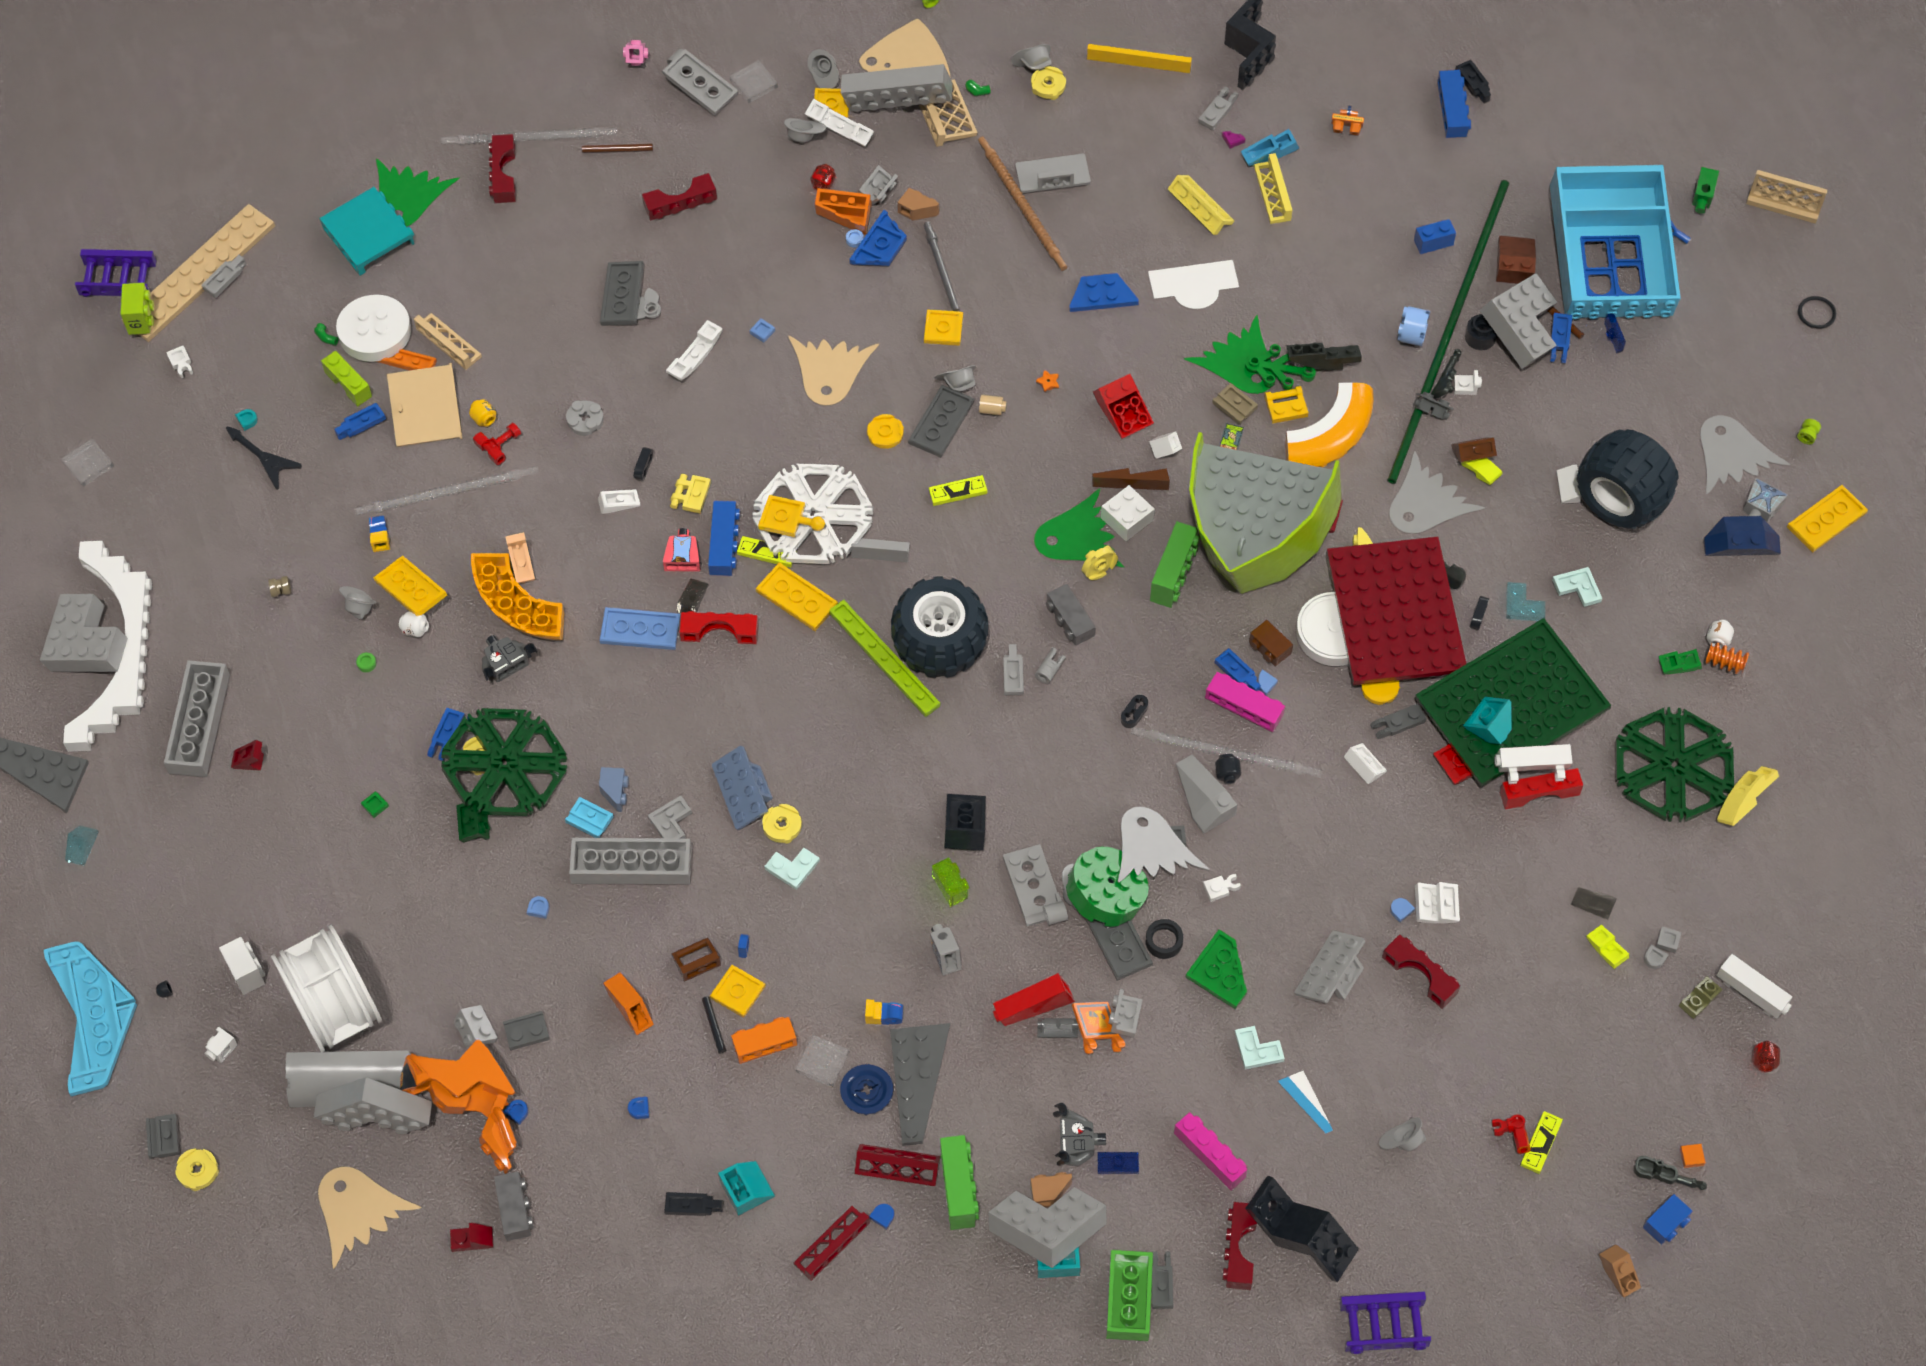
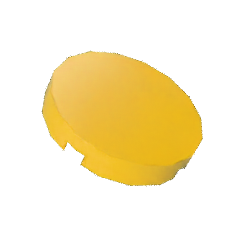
[867,414,904,449]
[1361,680,1400,705]

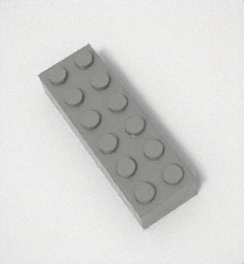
[841,64,953,112]
[164,660,230,777]
[569,838,692,884]

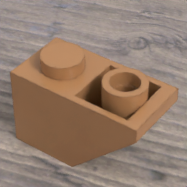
[898,188,939,220]
[1030,1172,1072,1207]
[1599,1245,1641,1297]

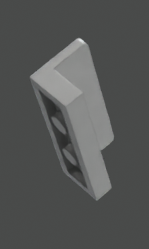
[851,538,910,562]

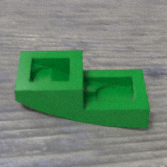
[1658,649,1702,674]

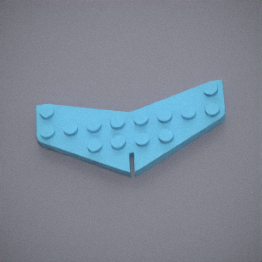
[44,942,137,1096]

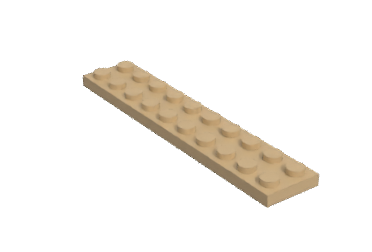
[121,204,275,342]

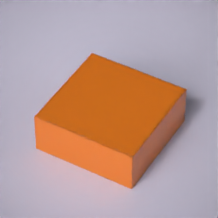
[1680,1144,1706,1168]

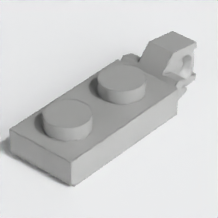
[201,255,246,298]
[1003,644,1024,695]

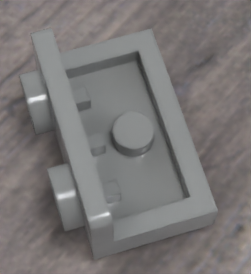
[857,165,898,206]
[1108,989,1142,1037]
[454,1005,497,1049]

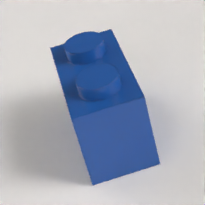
[1414,219,1456,254]
[1643,1194,1693,1245]

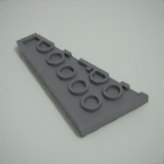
[0,738,89,813]
[890,1023,950,1146]

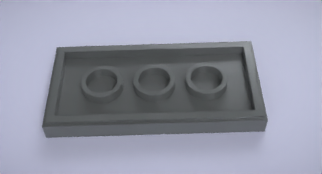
[600,261,644,326]
[908,385,974,458]
[1084,917,1153,980]

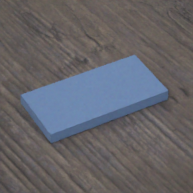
[600,607,681,650]

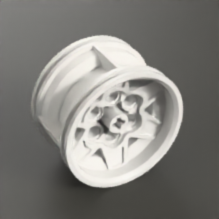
[271,925,382,1053]

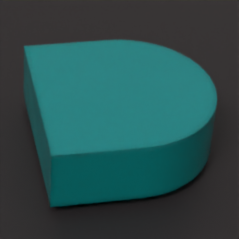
[235,409,258,431]

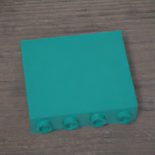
[319,187,414,276]

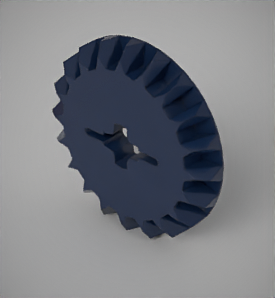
[840,1064,893,1115]

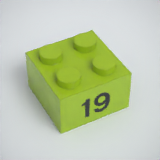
[121,283,154,335]

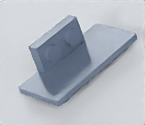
[712,746,773,830]

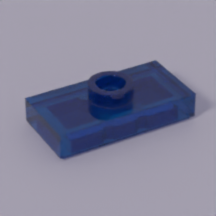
[1604,313,1626,353]
[1097,1152,1139,1174]

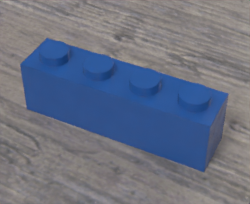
[1437,70,1471,138]
[708,501,740,576]

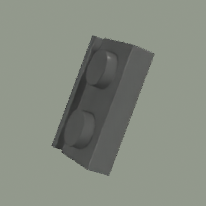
[503,1011,550,1051]
[146,1114,180,1159]

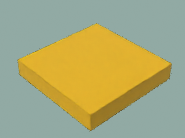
[814,88,849,118]
[924,310,963,346]
[710,965,766,1018]

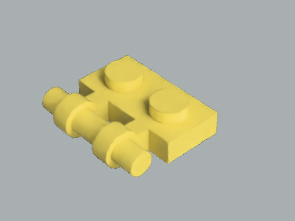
[670,474,711,514]

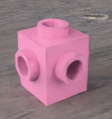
[623,40,648,66]

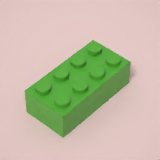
[1150,521,1200,608]
[940,1135,979,1230]
[1106,1250,1153,1341]

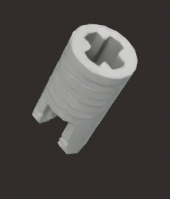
[1035,647,1066,684]

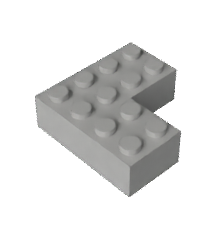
[1480,274,1557,369]
[40,594,128,672]
[314,1077,432,1134]
[988,1187,1106,1268]

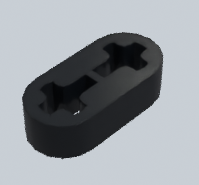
[633,447,654,480]
[1470,596,1490,630]
[1121,695,1148,728]

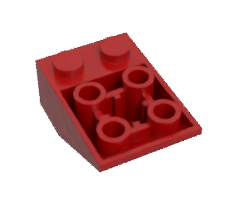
[1093,374,1154,439]

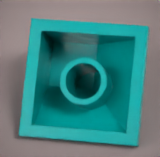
[1463,697,1512,744]

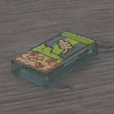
[1219,423,1244,450]

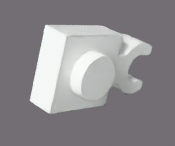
[166,346,193,378]
[1203,874,1241,902]

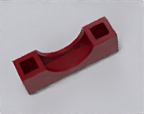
[489,134,516,204]
[642,173,717,221]
[1382,934,1461,1009]
[1222,1202,1257,1290]

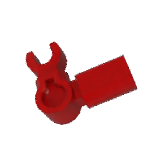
[1492,1114,1531,1154]

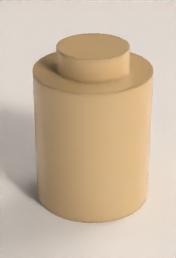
[979,395,1007,415]

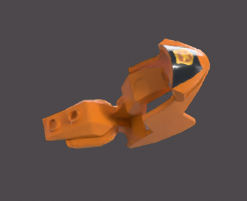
[400,1039,517,1174]

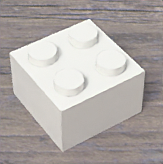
[1101,485,1155,541]
[219,937,265,995]

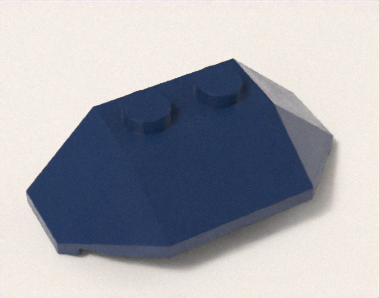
[1704,516,1781,556]

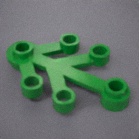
[1245,344,1316,390]

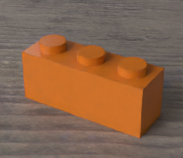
[731,1017,797,1064]

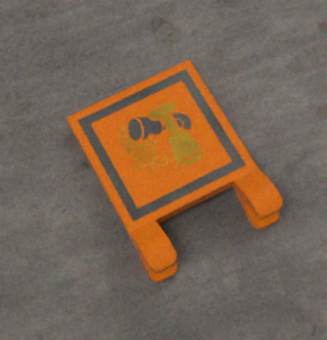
[1072,1002,1125,1054]

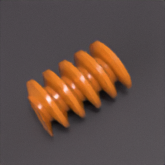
[1705,642,1749,674]

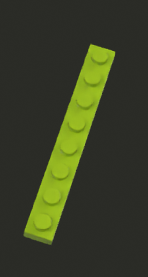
[829,600,940,717]

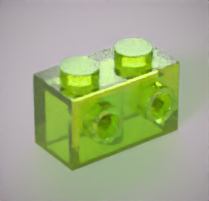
[932,857,969,907]

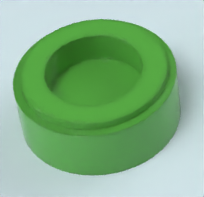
[356,652,376,672]

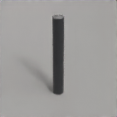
[702,996,726,1054]

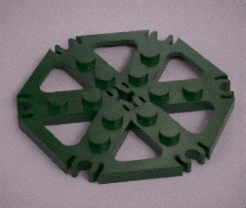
[1615,707,1734,822]
[441,708,567,816]

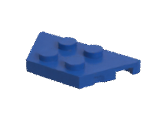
[849,210,907,266]
[1069,273,1139,312]

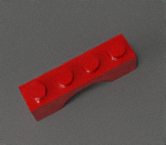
[679,611,758,644]
[1499,768,1583,810]

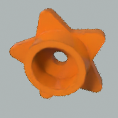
[1036,370,1059,391]

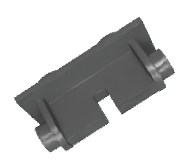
[1413,392,1454,420]
[1037,1018,1078,1038]

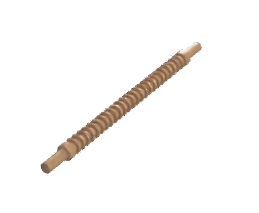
[978,136,1067,271]

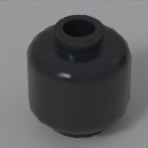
[1215,754,1242,784]

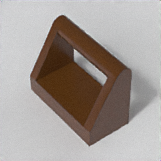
[1451,437,1497,462]
[671,937,721,982]

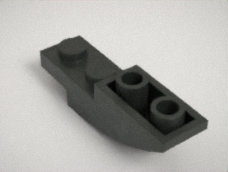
[1286,342,1362,370]

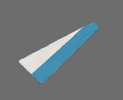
[1278,1071,1333,1133]

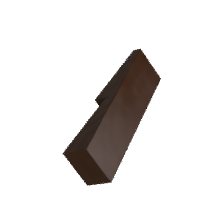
[1092,468,1170,490]

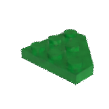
[1185,930,1247,1010]

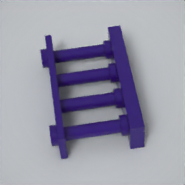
[75,249,156,296]
[1340,1292,1431,1354]

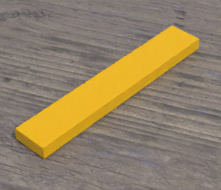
[1087,44,1192,73]

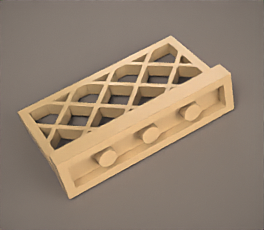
[919,79,977,147]
[1746,170,1827,224]

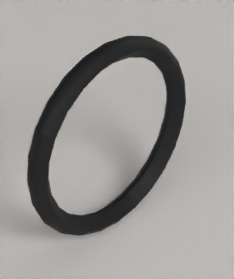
[1798,296,1837,329]

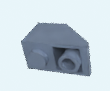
[599,767,629,812]

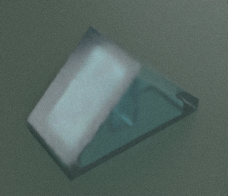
[65,825,99,866]

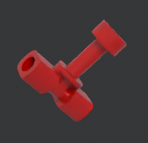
[473,422,521,465]

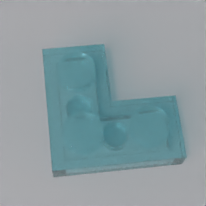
[1506,582,1545,621]

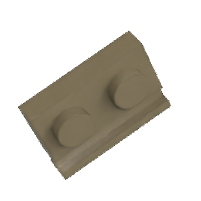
[1212,383,1258,425]

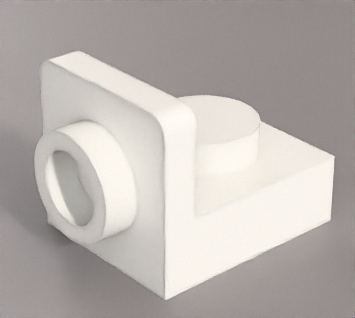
[1454,370,1482,395]

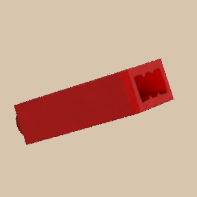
[993,973,1075,1026]

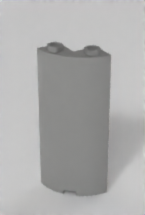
[286,1051,410,1107]

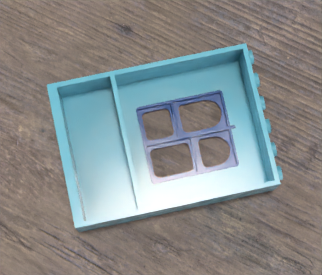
[1550,165,1681,319]

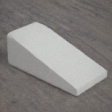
[598,489,640,514]

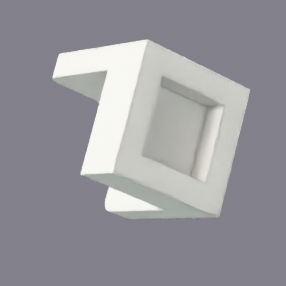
[1149,431,1182,458]

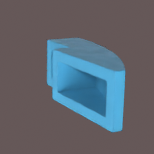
[1241,129,1299,166]

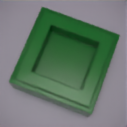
[361,791,389,818]

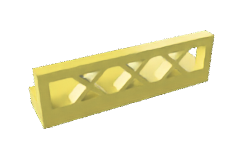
[1254,153,1293,224]
[1168,175,1234,235]

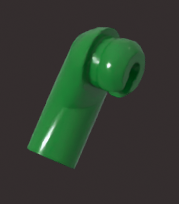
[965,80,991,96]
[314,323,339,346]

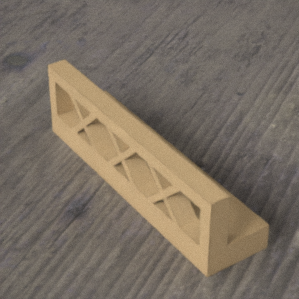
[414,313,482,370]

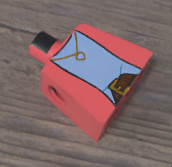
[663,528,700,572]

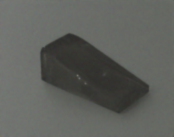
[677,578,708,614]
[1571,887,1617,920]

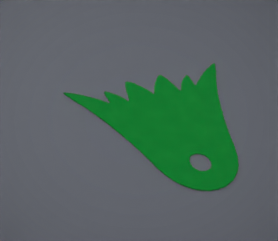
[376,158,460,227]
[1184,315,1276,394]
[1034,488,1124,568]

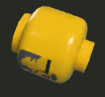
[469,399,497,427]

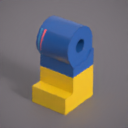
[369,515,390,552]
[865,999,903,1025]

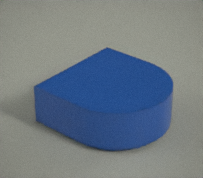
[738,934,749,958]
[628,1097,649,1119]
[503,1100,528,1125]
[869,1204,894,1230]

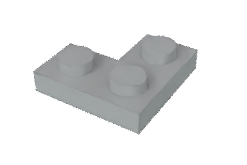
[648,796,692,839]

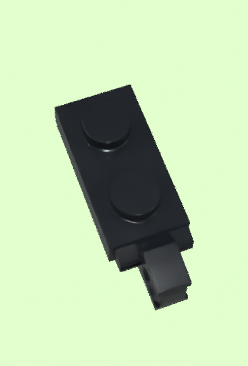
[1455,60,1491,103]
[664,1192,723,1216]

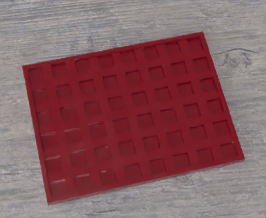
[1326,536,1467,685]

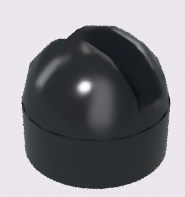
[156,980,173,998]

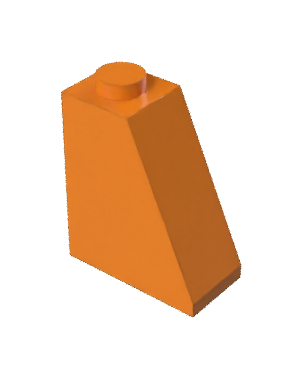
[603,973,654,1035]

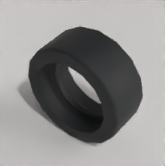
[1145,919,1184,959]

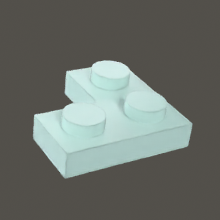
[1552,567,1602,607]
[764,848,820,890]
[1235,1026,1285,1070]

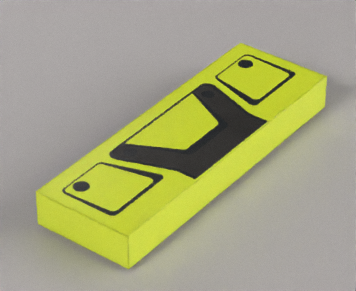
[929,475,987,506]
[737,536,797,568]
[1520,1111,1563,1174]

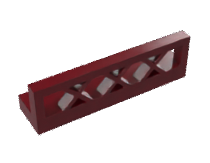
[854,1144,941,1186]
[793,1206,870,1281]

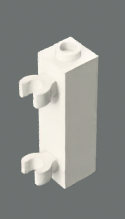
[1495,744,1572,784]
[1717,954,1792,1018]

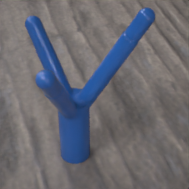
[1671,221,1691,244]

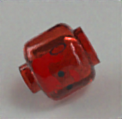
[810,164,836,190]
[1753,1041,1781,1072]

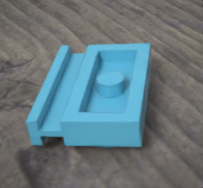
[565,797,614,838]

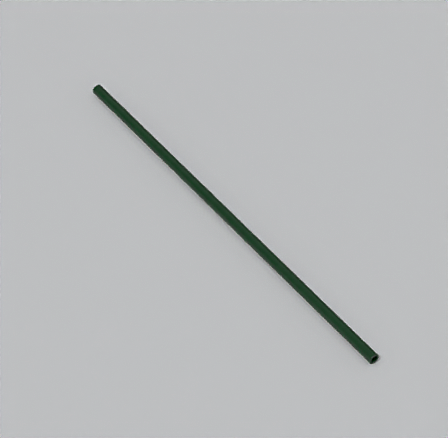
[1387,180,1509,484]

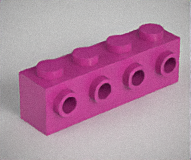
[1205,672,1285,732]
[1174,1112,1247,1191]

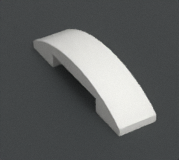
[805,99,874,147]
[666,320,722,380]

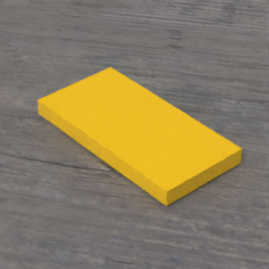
[1787,485,1868,553]
[373,555,447,616]
[756,562,838,631]

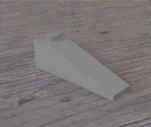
[1176,755,1237,834]

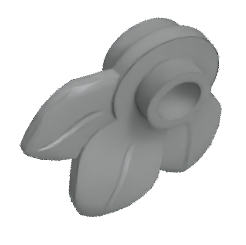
[637,288,661,319]

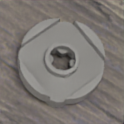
[566,401,604,436]

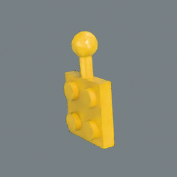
[758,495,825,537]

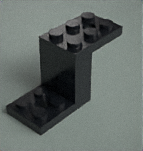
[1224,0,1276,90]
[1245,1176,1359,1282]

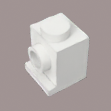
[204,1027,237,1063]

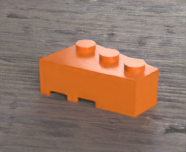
[815,188,872,236]

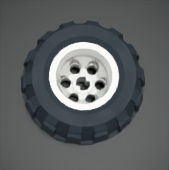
[1576,429,1679,529]
[891,576,988,678]

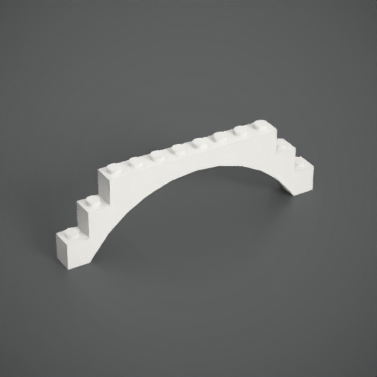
[63,541,152,752]

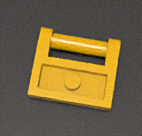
[1264,386,1309,424]

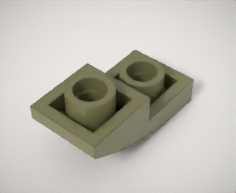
[1679,976,1723,1019]

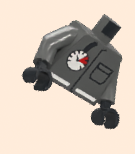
[482,635,538,683]
[1053,1103,1106,1166]

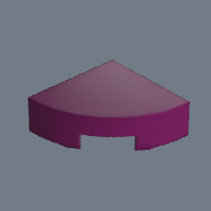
[1222,131,1246,149]

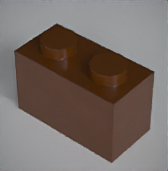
[1249,620,1293,667]

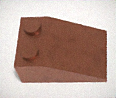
[1496,235,1536,284]

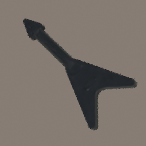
[226,426,302,490]

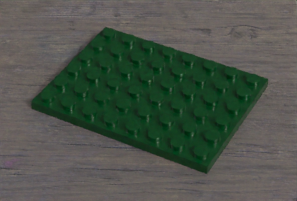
[1415,618,1611,787]

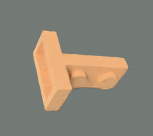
[506,532,535,584]

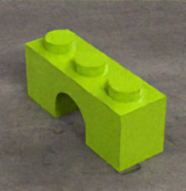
[321,350,372,407]

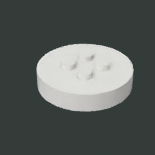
[336,295,411,362]
[1296,592,1349,666]

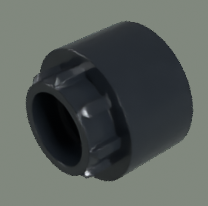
[1465,314,1497,351]

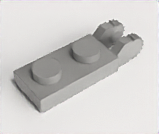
[1198,86,1239,130]

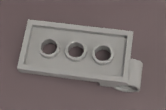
[662,49,738,116]
[1003,844,1068,927]

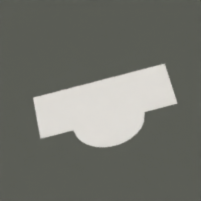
[1148,260,1239,309]

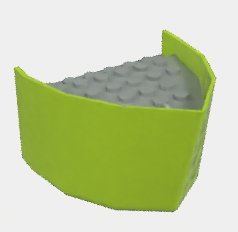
[1189,432,1342,594]

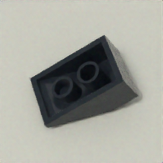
[944,794,986,851]

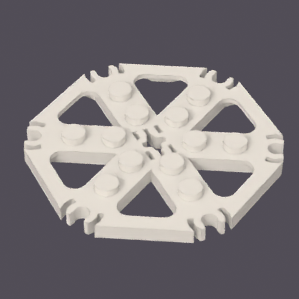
[753,464,873,564]

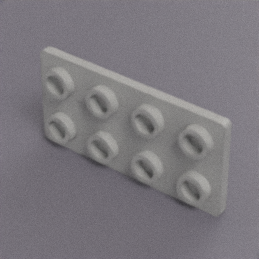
[1015,154,1091,193]
[1294,931,1365,1003]

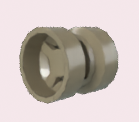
[268,576,291,598]

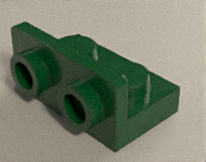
[456,801,490,843]

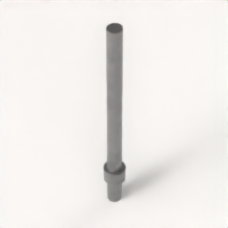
[923,222,960,312]

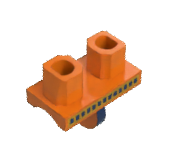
[1331,105,1364,136]

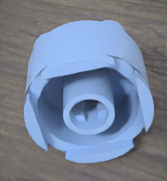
[1397,306,1430,346]

